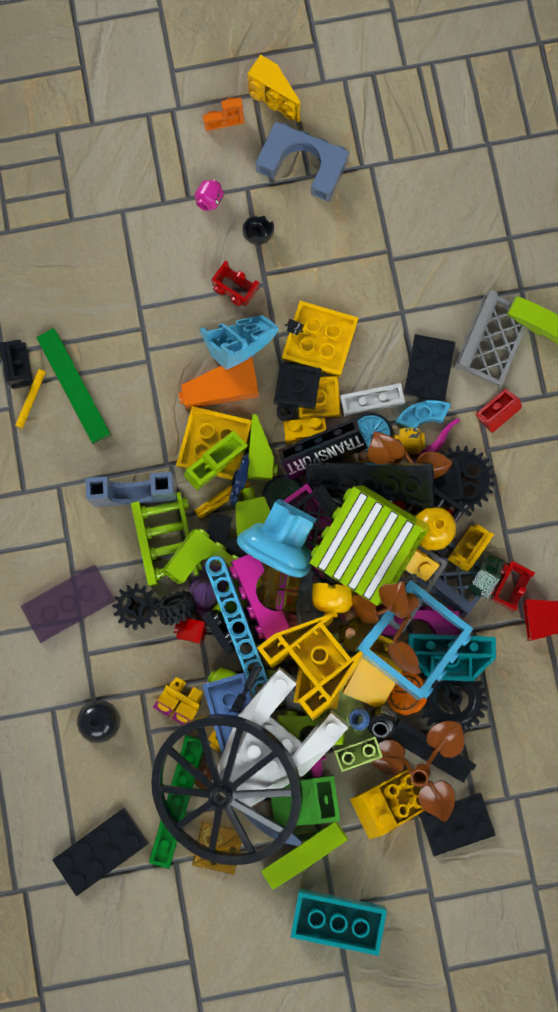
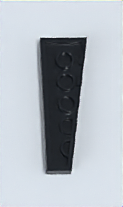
[306,462,435,508]

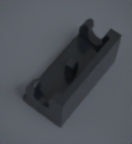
[0,340,33,387]

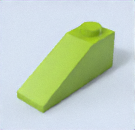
[247,414,278,481]

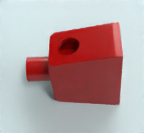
[522,599,558,641]

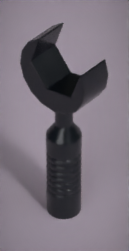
[231,664,263,713]

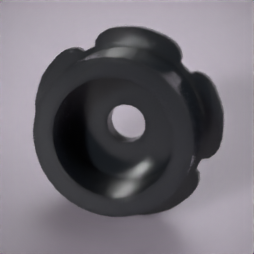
[285,319,304,335]

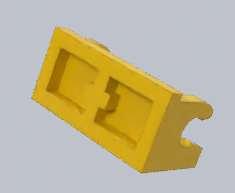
[448,524,494,573]

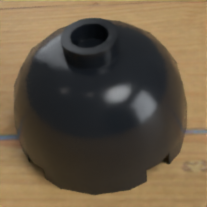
[77,700,121,743]

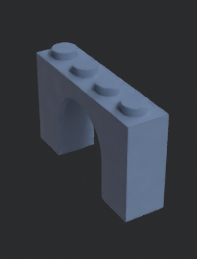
[255,121,349,202]
[85,472,178,507]

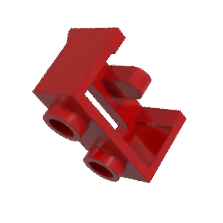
[211,260,260,307]
[489,561,535,612]

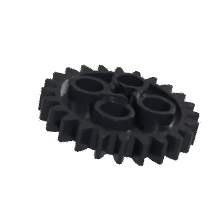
[440,445,496,512]

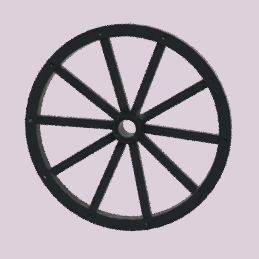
[151,714,303,865]

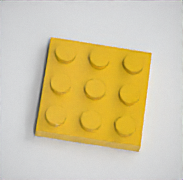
[281,300,359,377]
[176,406,252,480]

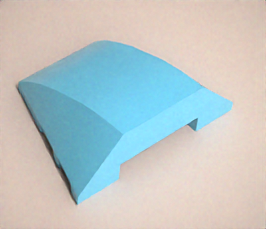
[200,315,279,370]

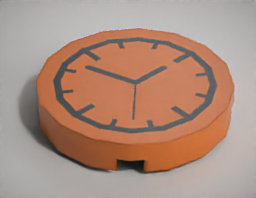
[387,672,428,716]

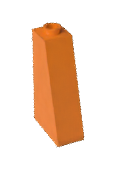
[178,356,259,410]

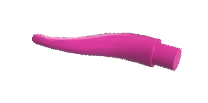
[417,419,460,457]

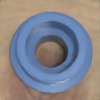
[348,708,370,731]

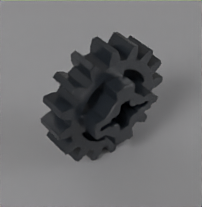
[112,583,158,630]

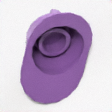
[189,565,226,615]

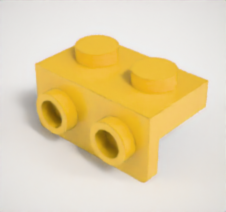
[283,417,326,446]

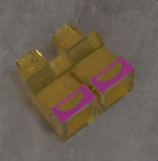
[257,567,301,612]

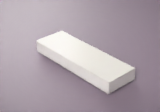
[340,383,405,417]

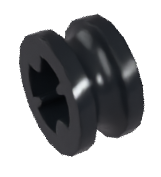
[277,405,295,421]

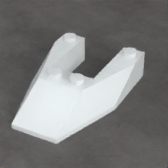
[212,666,348,807]

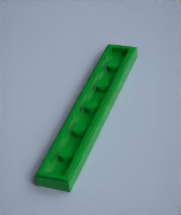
[36,328,111,444]
[148,735,203,869]

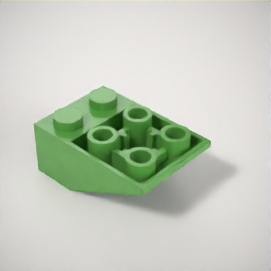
[271,774,340,826]

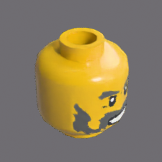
[395,428,425,455]

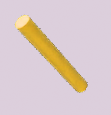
[15,369,46,429]

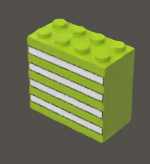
[310,486,430,606]

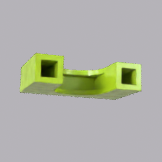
[161,529,263,620]

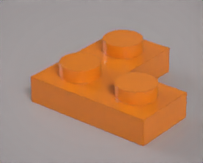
[203,97,244,131]

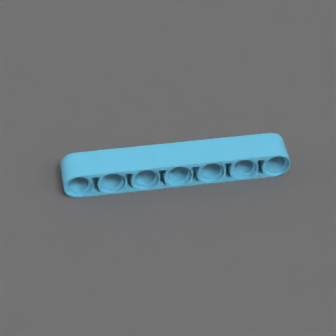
[205,555,269,696]

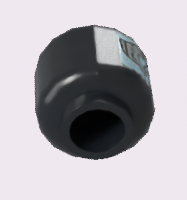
[368,706,397,739]

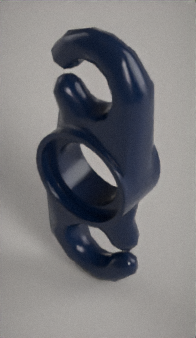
[230,455,249,506]

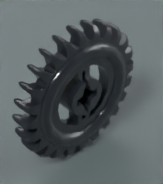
[420,676,488,734]

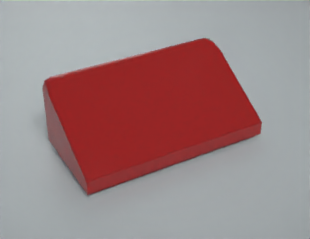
[475,388,522,433]

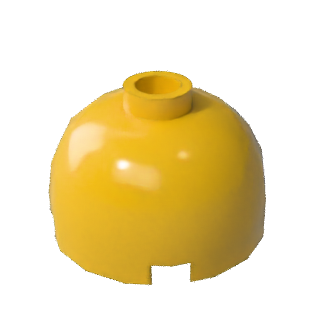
[416,507,456,551]
[312,583,355,618]

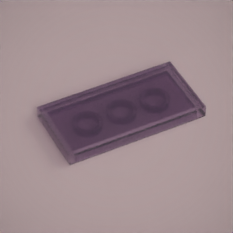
[20,564,115,643]

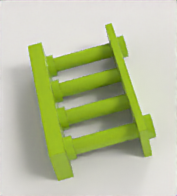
[131,492,202,587]

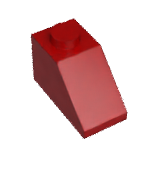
[174,618,208,645]

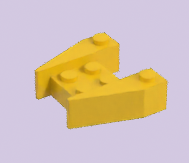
[257,614,363,721]

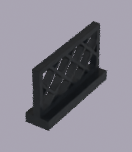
[294,485,338,585]

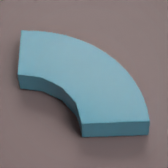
[395,400,451,428]

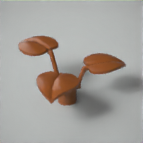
[367,431,452,479]
[352,582,421,674]
[371,721,464,822]

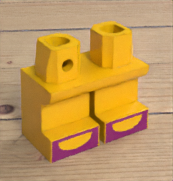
[153,677,204,725]

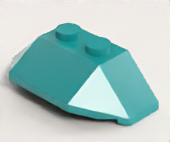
[408,634,496,681]

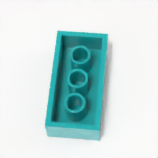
[290,888,387,956]

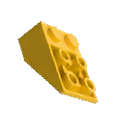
[247,54,301,123]
[342,632,403,708]
[350,769,425,839]

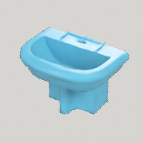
[237,499,317,578]

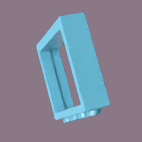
[355,580,473,700]

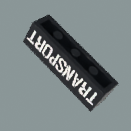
[278,418,368,480]

